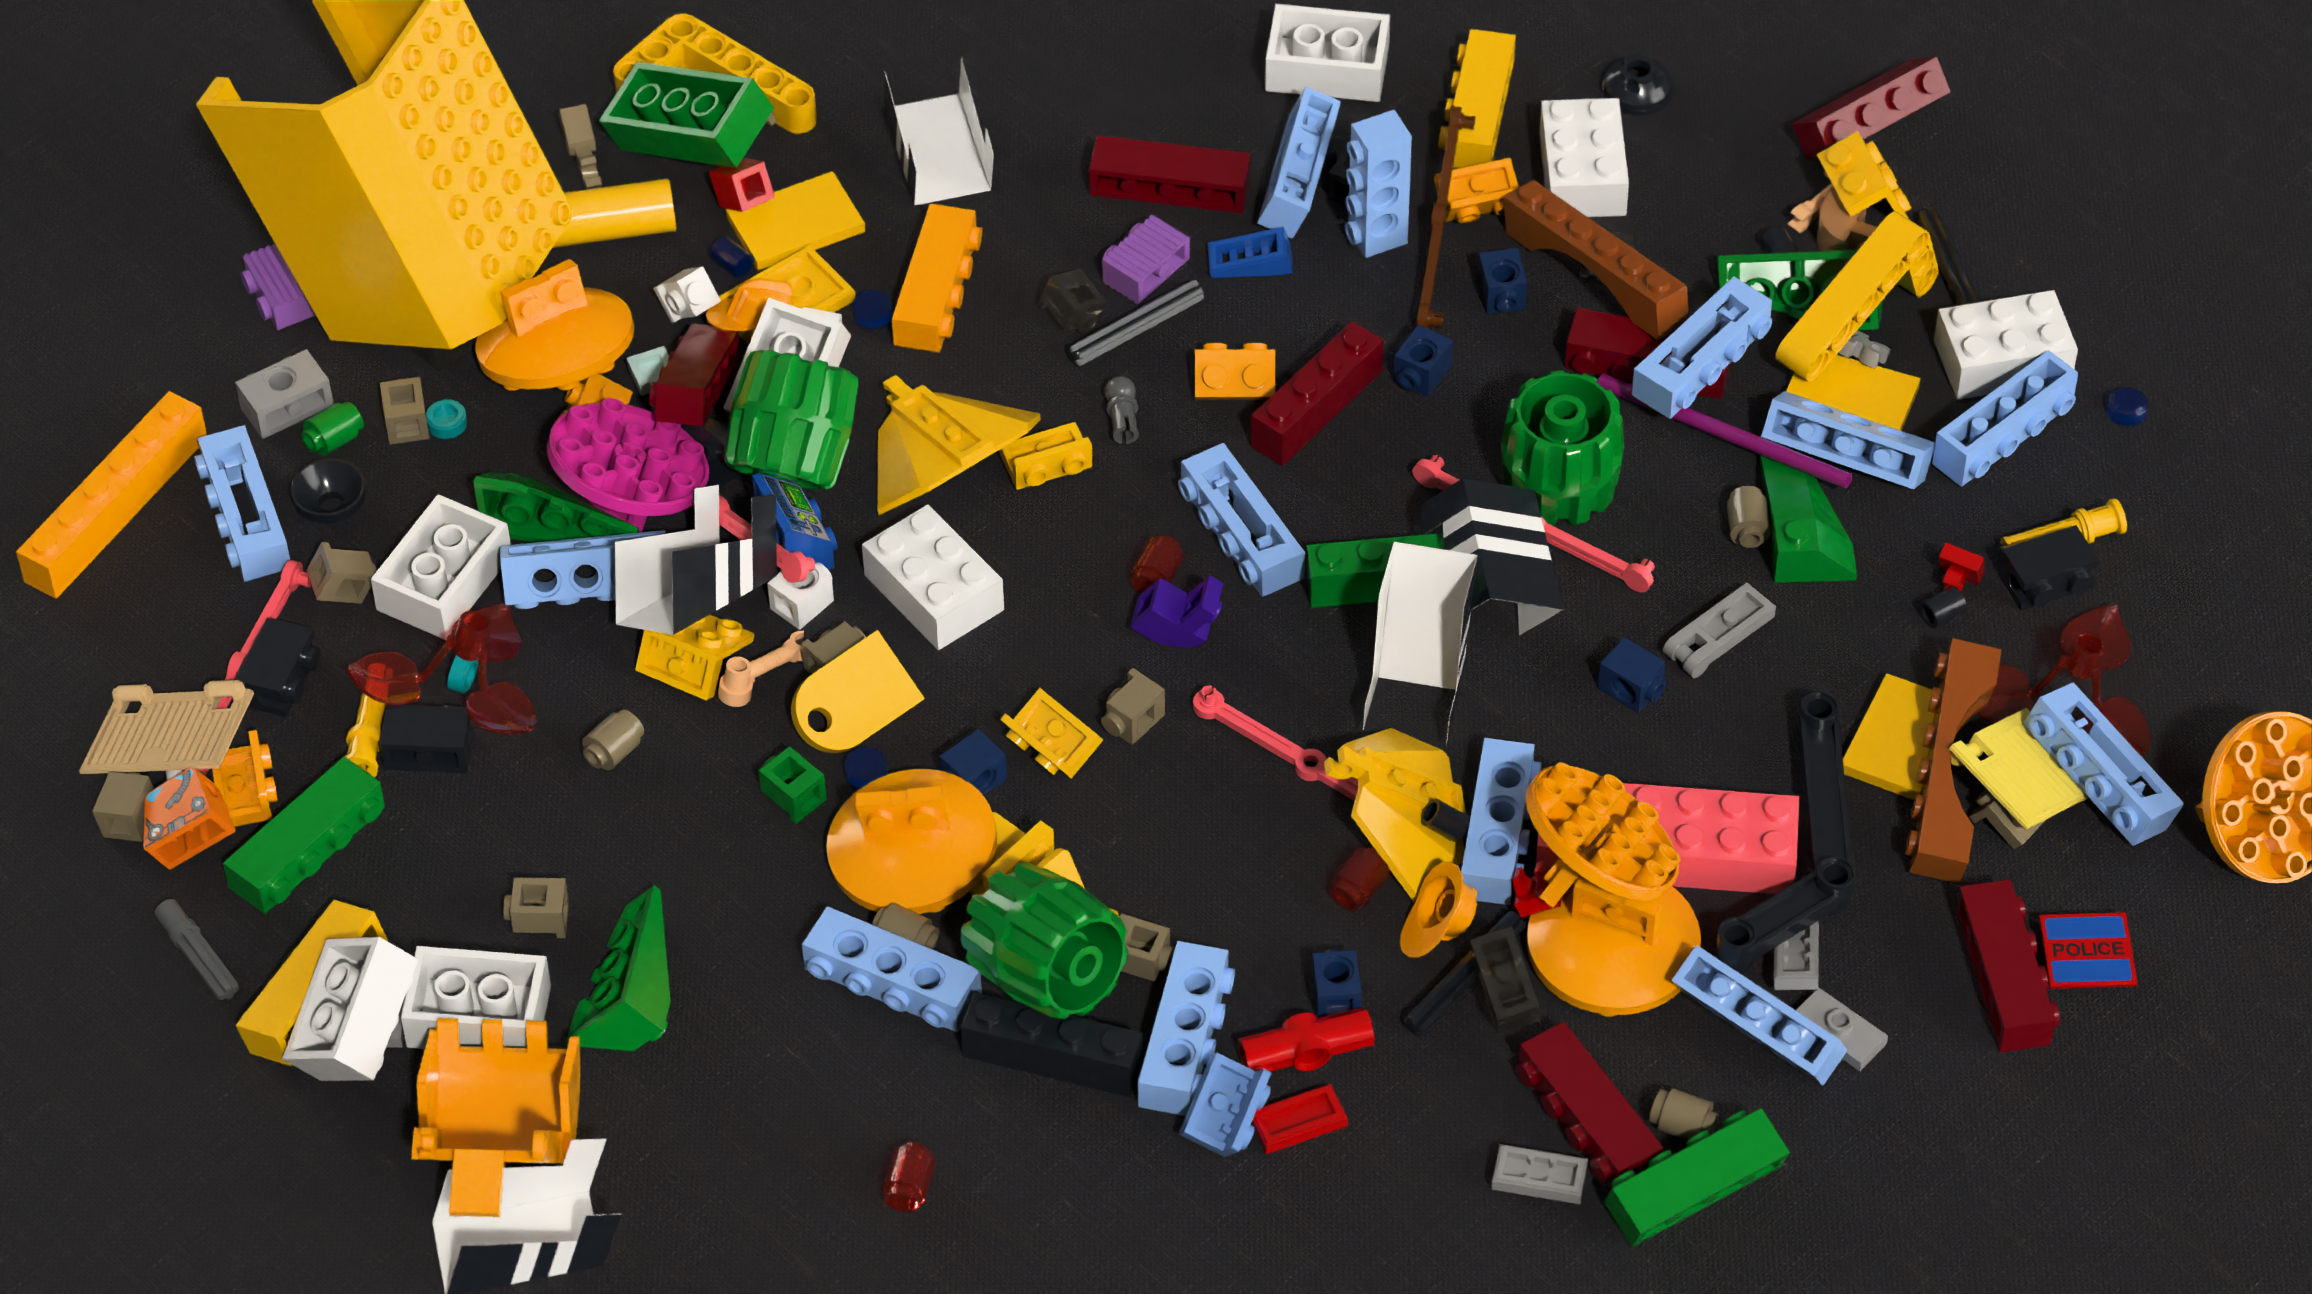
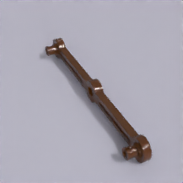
[1417,106,1476,329]

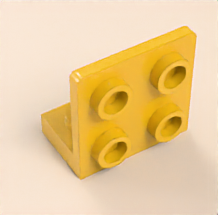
[635,615,755,701]

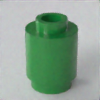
[302,401,364,456]

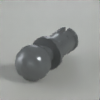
[1105,375,1139,444]

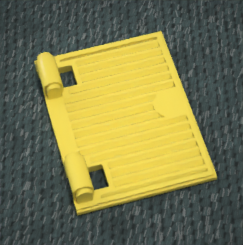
[1949,708,2089,830]

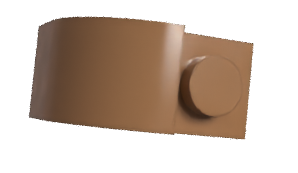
[1817,187,1877,250]

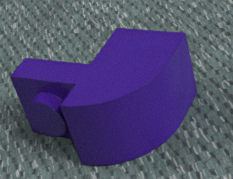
[1130,576,1224,648]

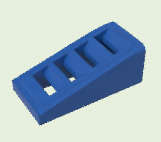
[1208,227,1293,278]

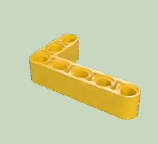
[613,14,817,134]
[1776,211,1938,382]

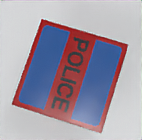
[2039,912,2138,989]

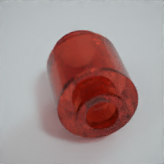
[1131,535,1184,593]
[1330,847,1390,911]
[883,1143,936,1213]

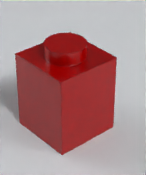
[709,158,775,212]

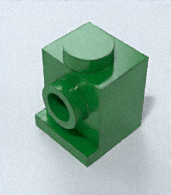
[758,746,827,824]

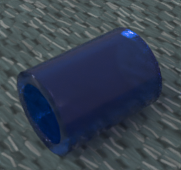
[710,236,754,278]

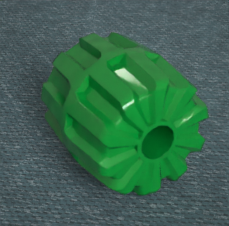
[724,350,859,490]
[1501,370,1624,526]
[961,862,1129,1019]

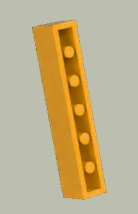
[16,391,207,599]

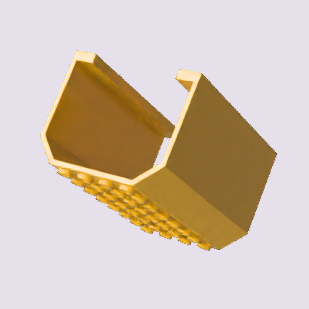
[196,0,574,349]

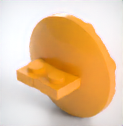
[475,259,634,391]
[2194,711,2312,883]
[1525,762,1681,908]
[826,769,997,914]
[1527,875,1701,1017]

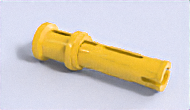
[2000,498,2127,550]
[344,665,393,778]

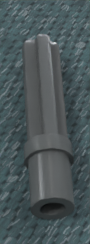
[154,899,239,1001]

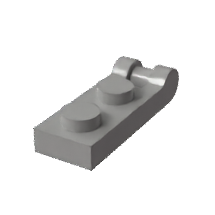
[1663,582,1776,678]

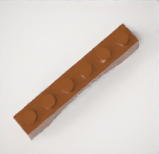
[1503,180,1689,341]
[1905,638,2002,884]

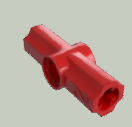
[1238,1007,1375,1071]

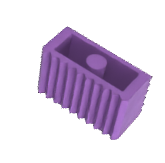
[1102,214,1190,304]
[240,243,316,330]

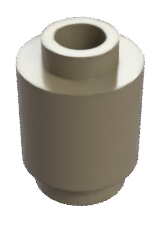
[1727,486,1771,548]
[582,709,644,770]
[872,903,939,950]
[1649,1088,1719,1140]

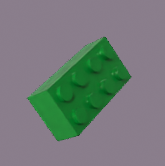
[599,62,774,168]

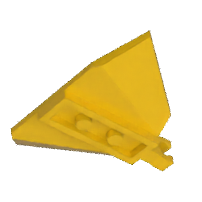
[877,375,1041,515]
[1324,728,1466,902]

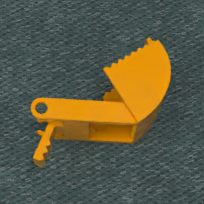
[411,1018,580,1217]

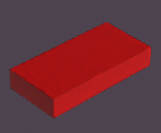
[1251,1084,1348,1154]

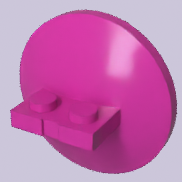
[547,398,709,533]

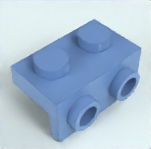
[1179,1052,1271,1157]

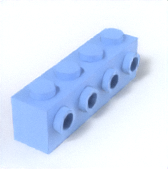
[1932,350,2078,487]

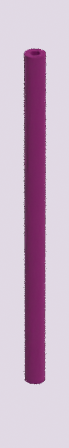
[1597,373,1852,489]

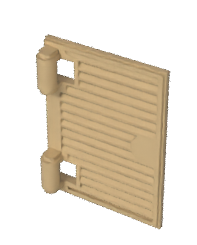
[79,680,254,774]

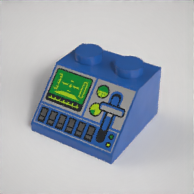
[752,473,838,570]

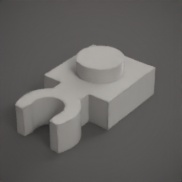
[1837,330,1891,368]

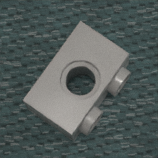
[235,349,334,439]

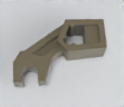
[558,104,602,190]

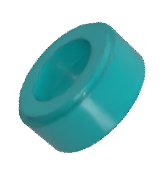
[426,399,467,439]
[447,650,478,694]

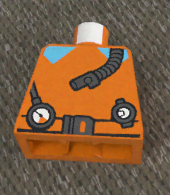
[143,768,236,870]

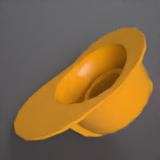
[706,278,793,331]
[1400,861,1477,958]

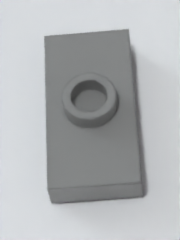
[1774,921,1819,990]
[1796,988,1888,1071]
[1492,1144,1588,1204]

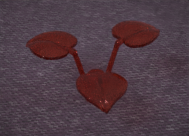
[348,603,536,734]
[1978,604,2151,756]

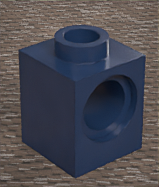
[1478,248,1527,314]
[1393,325,1453,397]
[1598,637,1666,713]
[940,729,1007,796]
[1312,949,1362,1018]

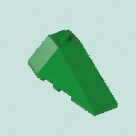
[1718,249,1883,330]
[1759,450,1857,583]
[473,472,639,543]
[566,885,671,1051]

